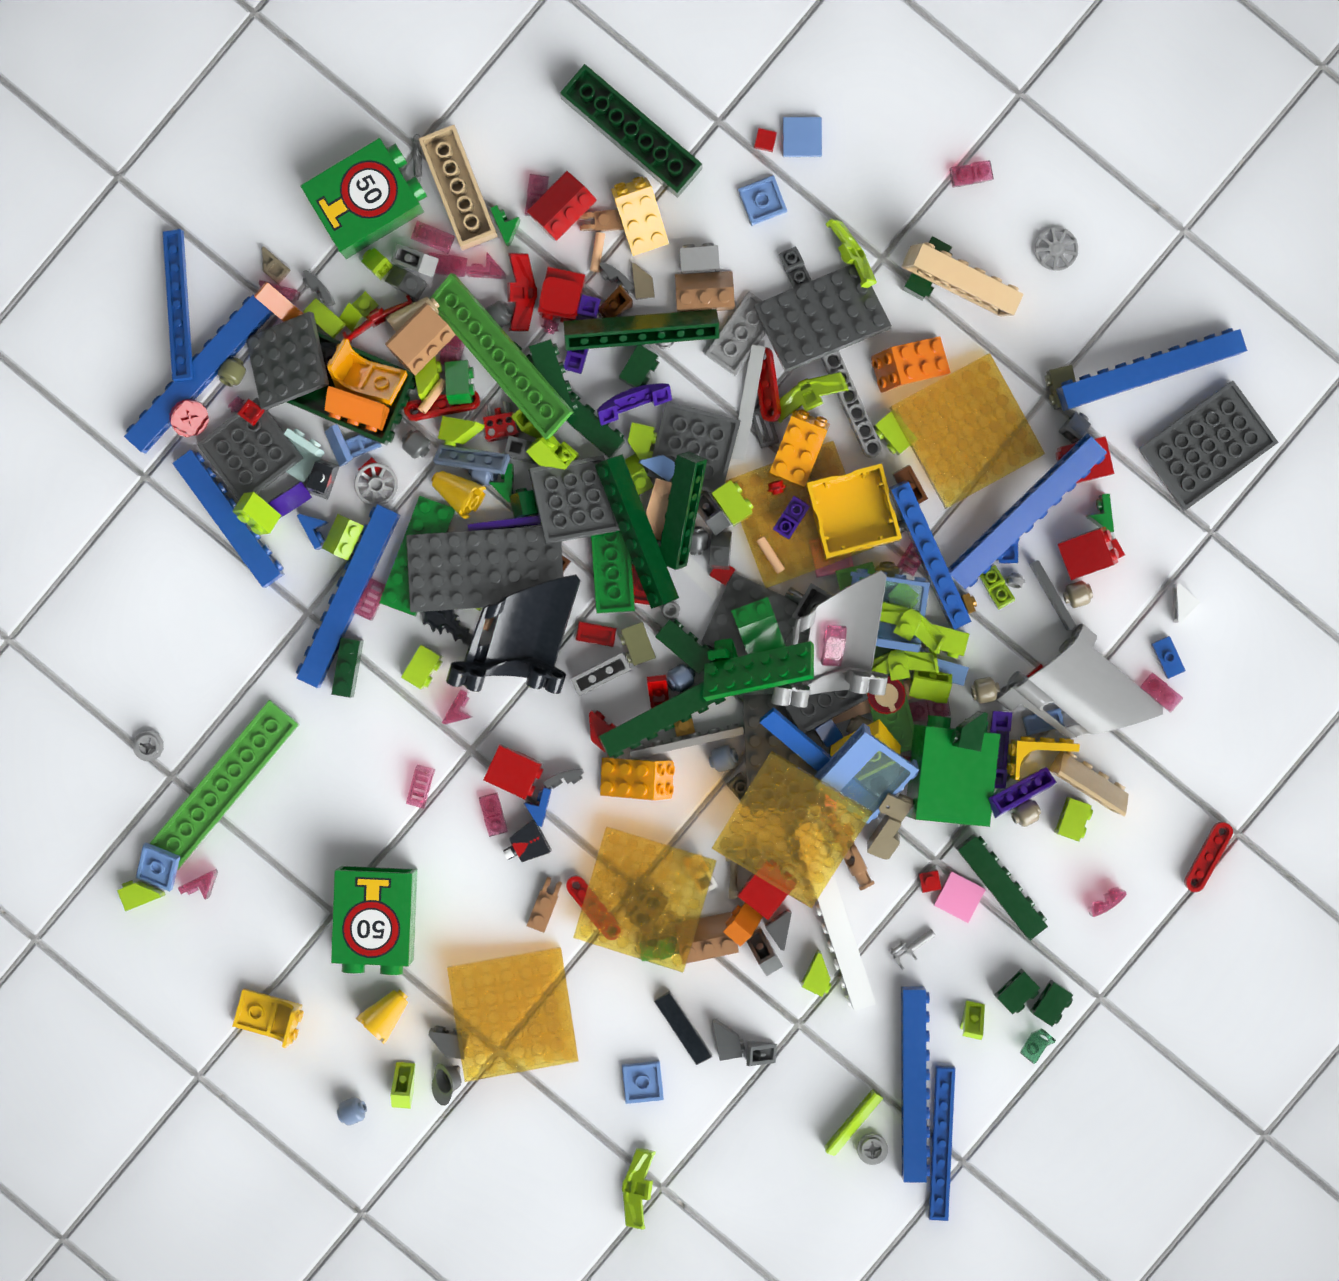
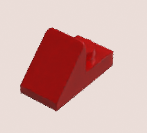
[647,675,669,708]

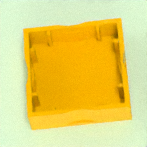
[806,463,902,560]

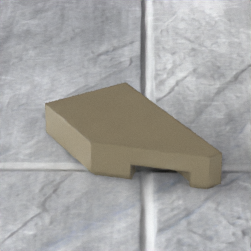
[262,246,291,285]
[632,263,655,300]

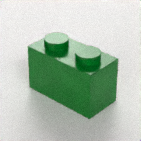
[445,360,475,405]

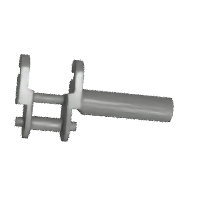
[890,929,936,970]

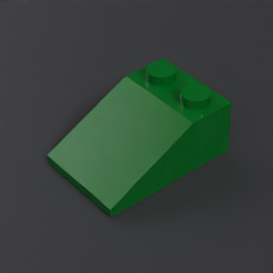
[731,597,785,655]

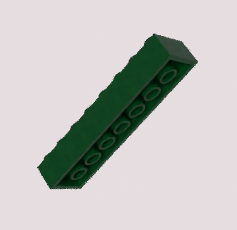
[560,64,702,198]

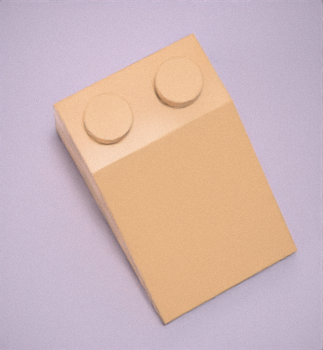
[646,478,672,541]

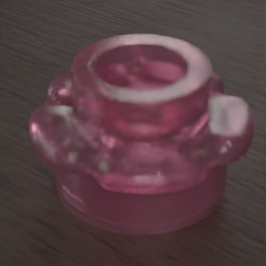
[541,319,559,334]
[228,396,245,413]

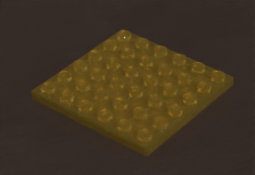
[889,353,1045,509]
[725,441,874,589]
[712,751,872,908]
[573,826,717,973]
[447,947,579,1082]

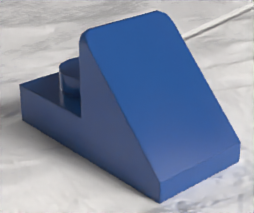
[297,514,329,550]
[524,787,552,827]

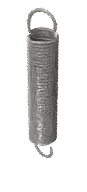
[413,134,422,183]

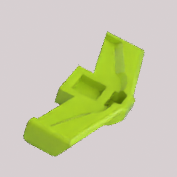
[825,219,877,288]
[778,372,849,423]
[880,601,946,655]
[872,649,939,681]
[622,1148,656,1230]

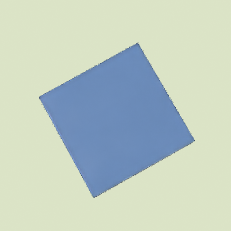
[783,117,822,157]
[738,175,787,226]
[136,843,180,892]
[622,1061,664,1104]

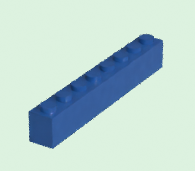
[172,450,285,588]
[889,480,972,630]

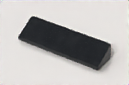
[654,991,713,1065]

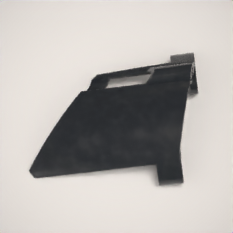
[446,574,581,694]

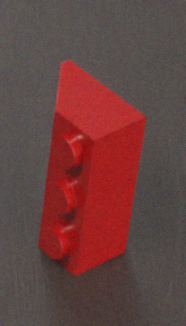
[526,171,597,241]

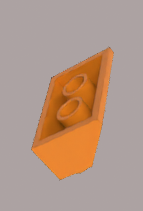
[325,386,390,432]

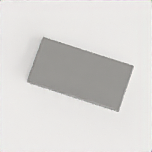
[704,291,766,376]

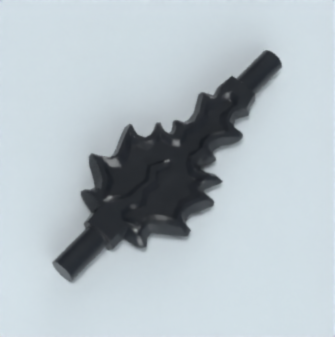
[421,610,481,646]

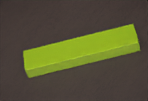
[824,1089,883,1156]

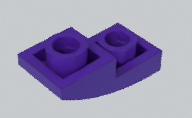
[268,481,312,518]
[773,495,811,539]

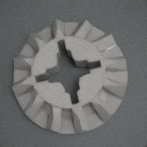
[133,731,164,761]
[857,1133,888,1165]

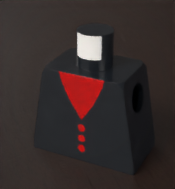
[306,459,340,500]
[503,819,552,862]

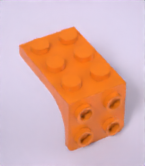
[871,336,951,393]

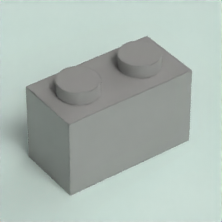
[391,243,439,277]
[680,243,720,274]

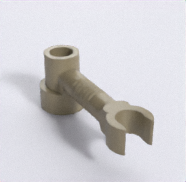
[726,848,746,899]

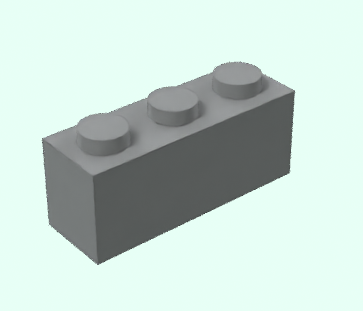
[571,653,632,696]

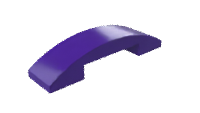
[564,294,601,374]
[597,383,672,426]
[989,711,1012,789]

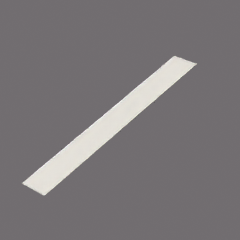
[731,345,765,461]
[657,540,725,601]

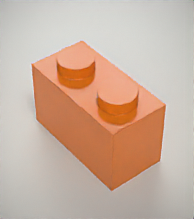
[723,903,763,947]

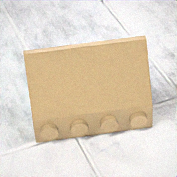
[1048,751,1129,816]

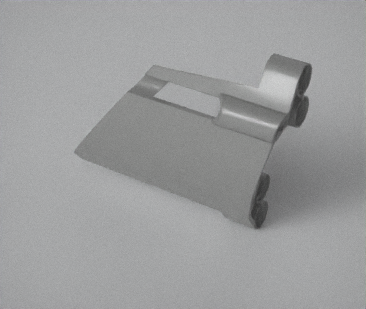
[771,570,888,707]
[996,624,1163,738]

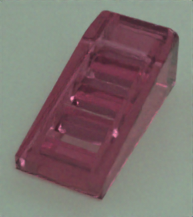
[897,542,921,576]
[354,578,386,621]
[406,765,435,809]

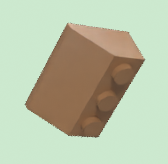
[675,271,735,312]
[385,302,456,376]
[675,912,739,964]

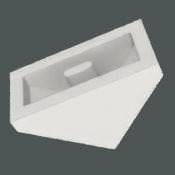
[1172,584,1201,623]

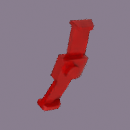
[507,253,537,331]
[342,295,414,344]

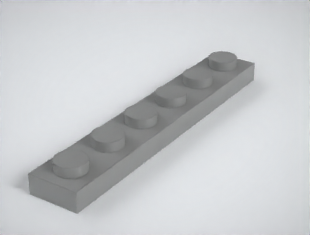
[630,724,744,759]

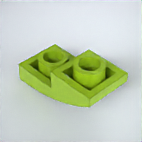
[303,298,346,339]
[979,565,1015,610]

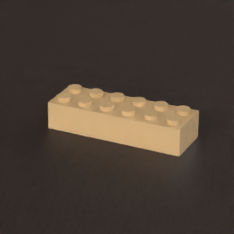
[418,125,498,251]
[901,242,1024,317]

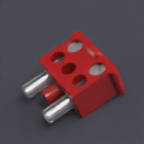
[483,401,520,442]

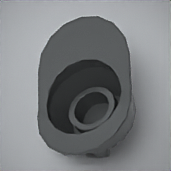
[432,1064,462,1106]

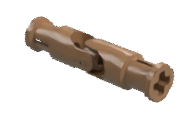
[825,814,875,891]

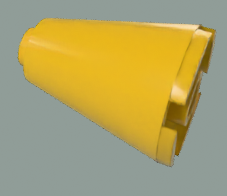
[431,470,486,519]
[356,989,408,1044]

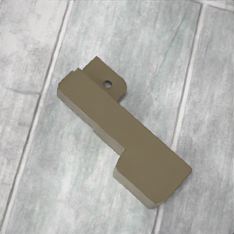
[867,793,913,860]

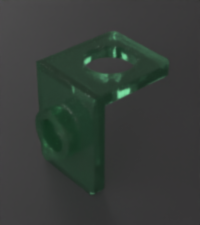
[1020,1028,1056,1064]

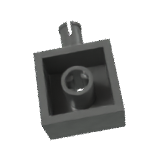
[785,583,833,620]

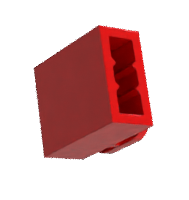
[538,267,586,323]
[1055,436,1115,484]
[1057,526,1119,580]
[483,744,544,799]
[737,858,797,920]

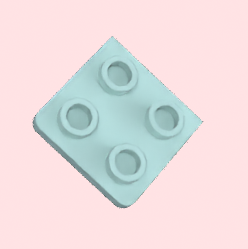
[284,428,325,482]

